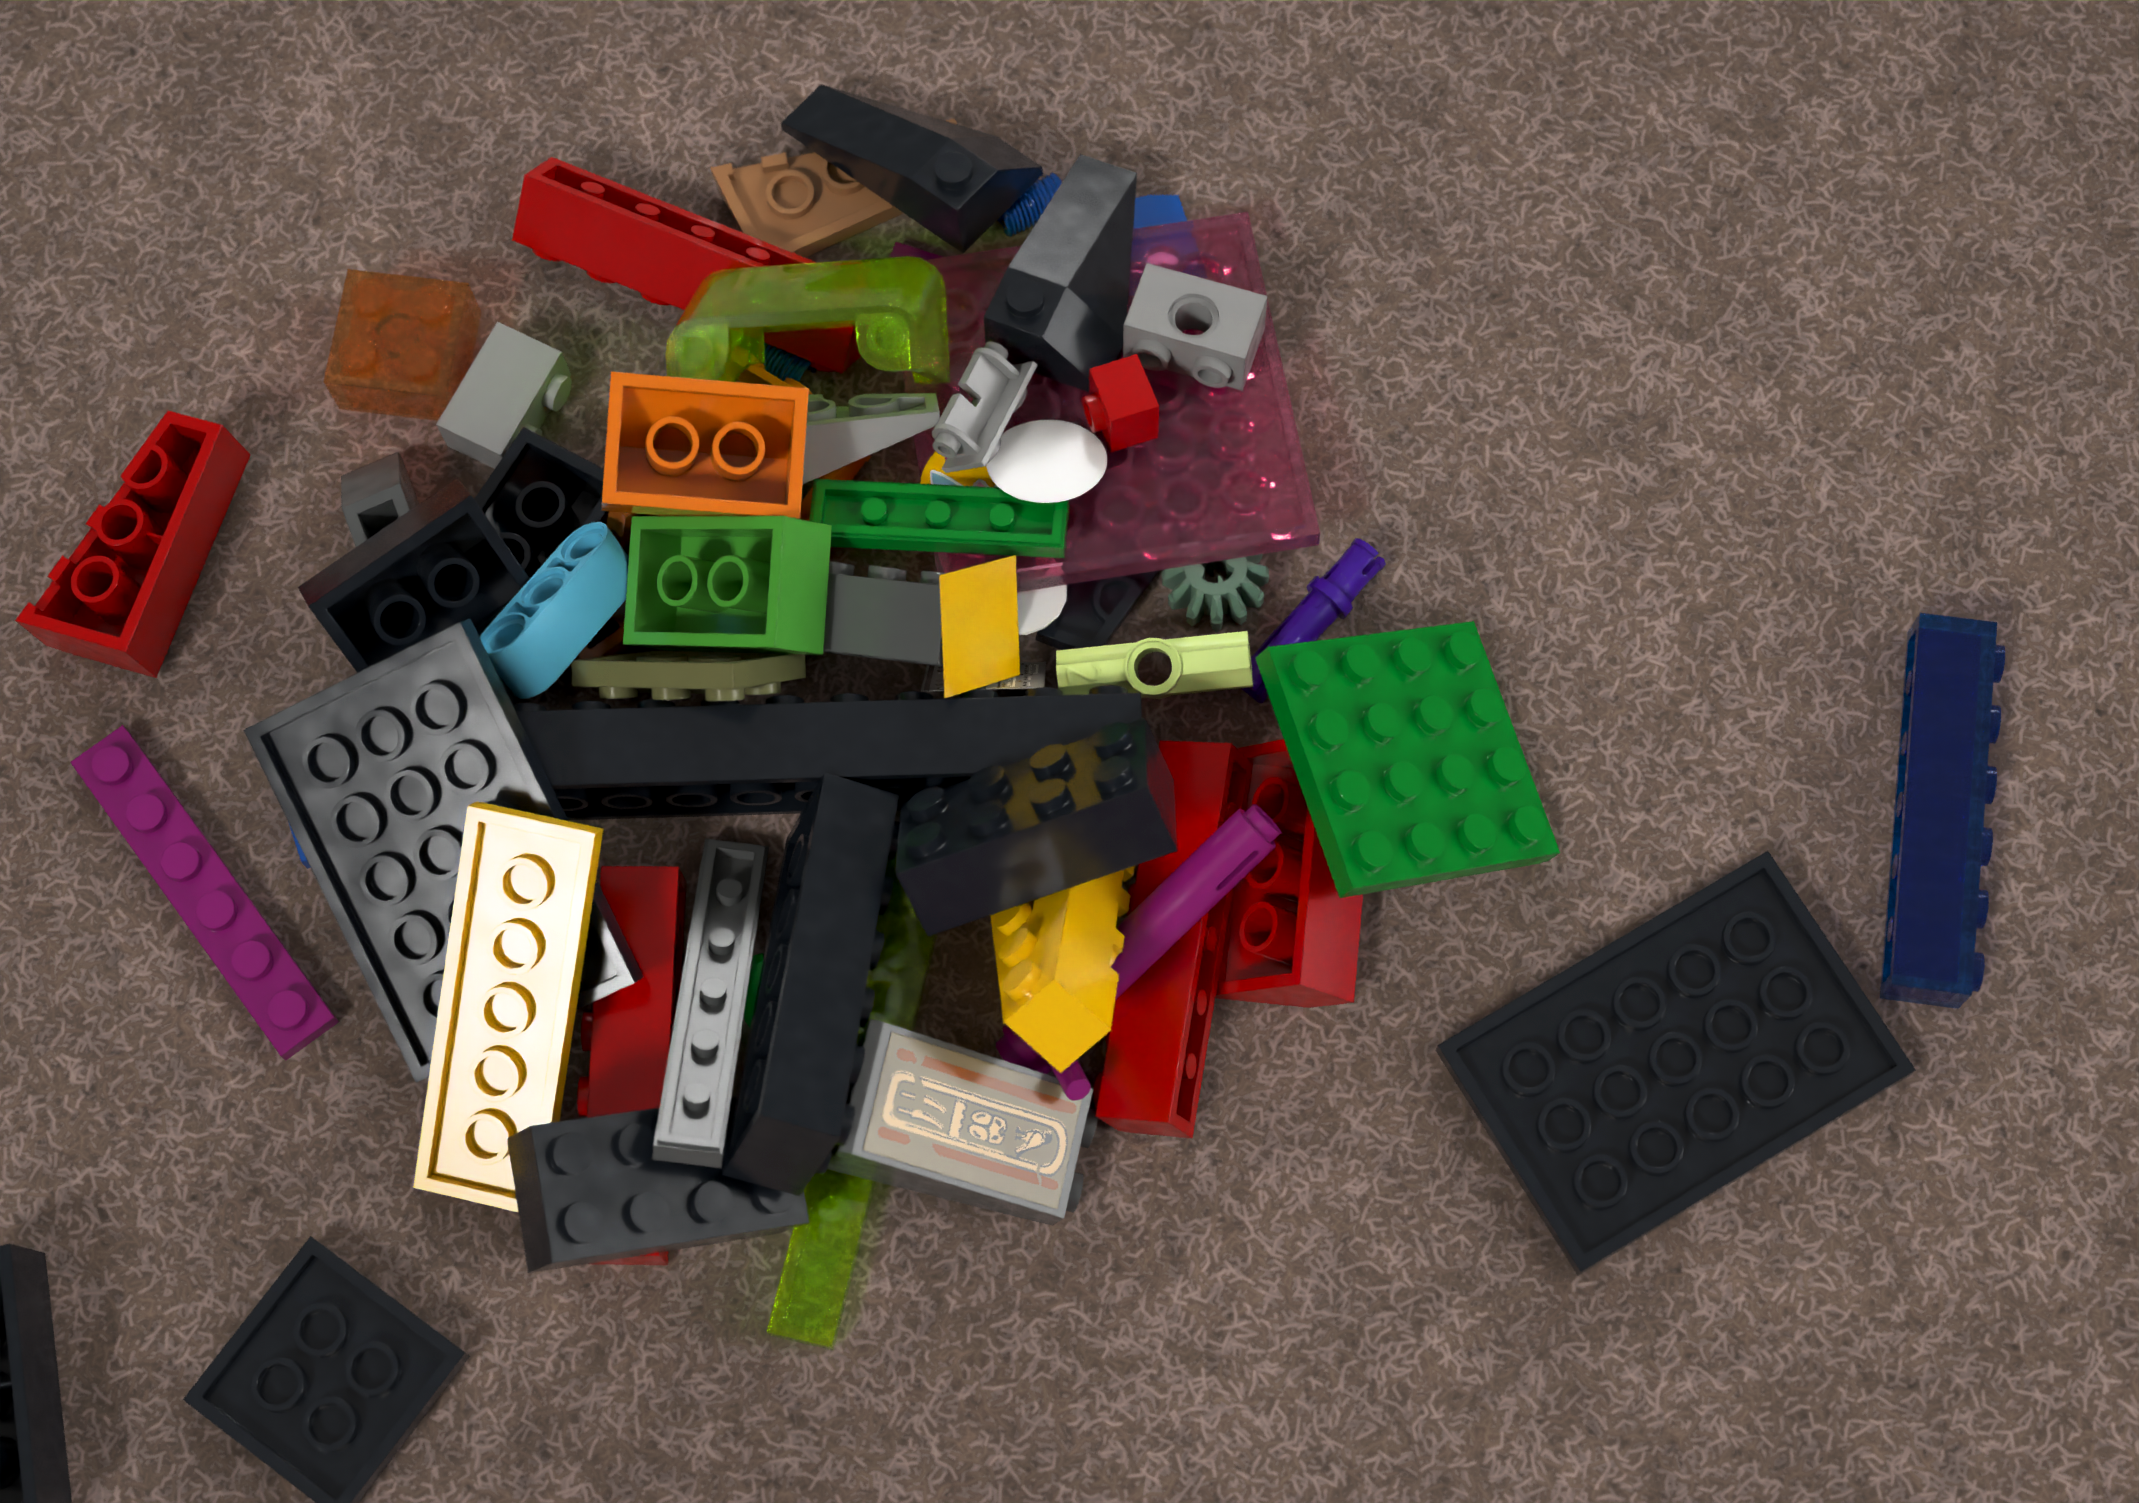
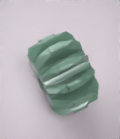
[1162,521,1269,633]

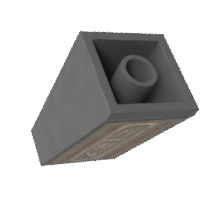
[827,1019,1098,1225]

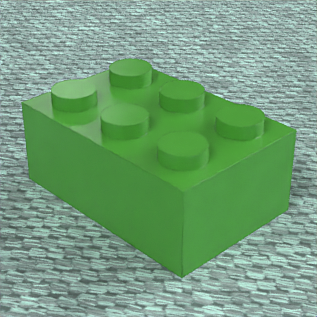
[623,516,832,655]

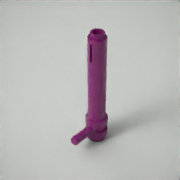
[995,804,1281,1101]

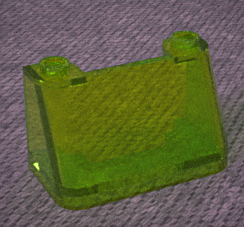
[665,256,950,385]

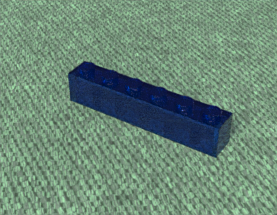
[1880,613,2005,1009]

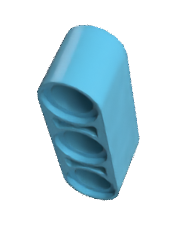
[480,522,629,699]

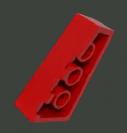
[15,410,251,678]

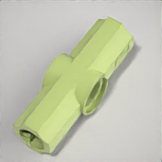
[1056,631,1253,699]

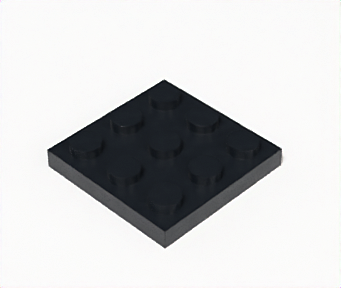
[183,1236,470,1503]

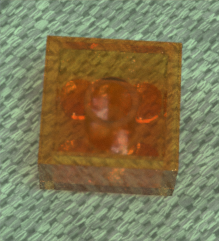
[323,269,481,421]

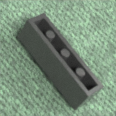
[823,561,945,667]

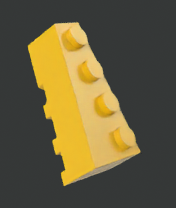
[990,866,1135,1073]

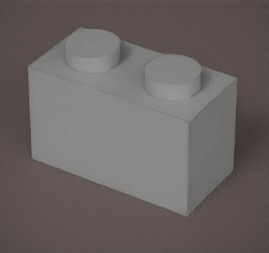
[436,322,572,469]

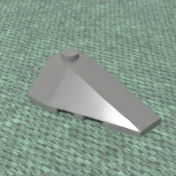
[802,393,940,485]

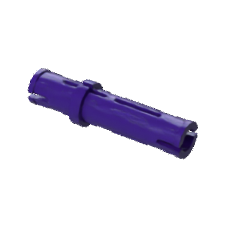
[1241,538,1386,703]

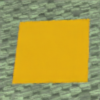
[939,555,1020,698]

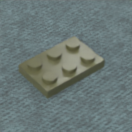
[571,650,806,701]

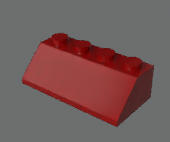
[1215,739,1363,1008]

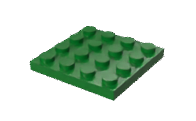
[1255,621,1560,898]

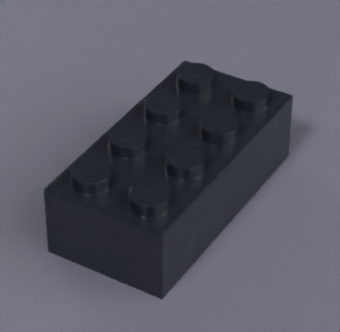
[896,717,1178,936]
[507,1097,809,1273]

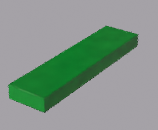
[809,479,1070,558]

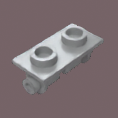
[932,342,1038,473]

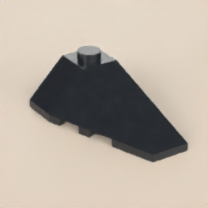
[781,84,1043,254]
[984,154,1137,392]

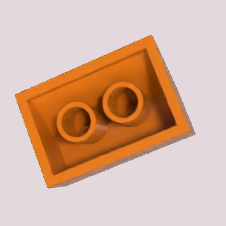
[601,372,809,519]

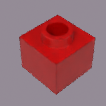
[1082,354,1159,453]

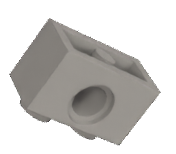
[1123,263,1267,391]

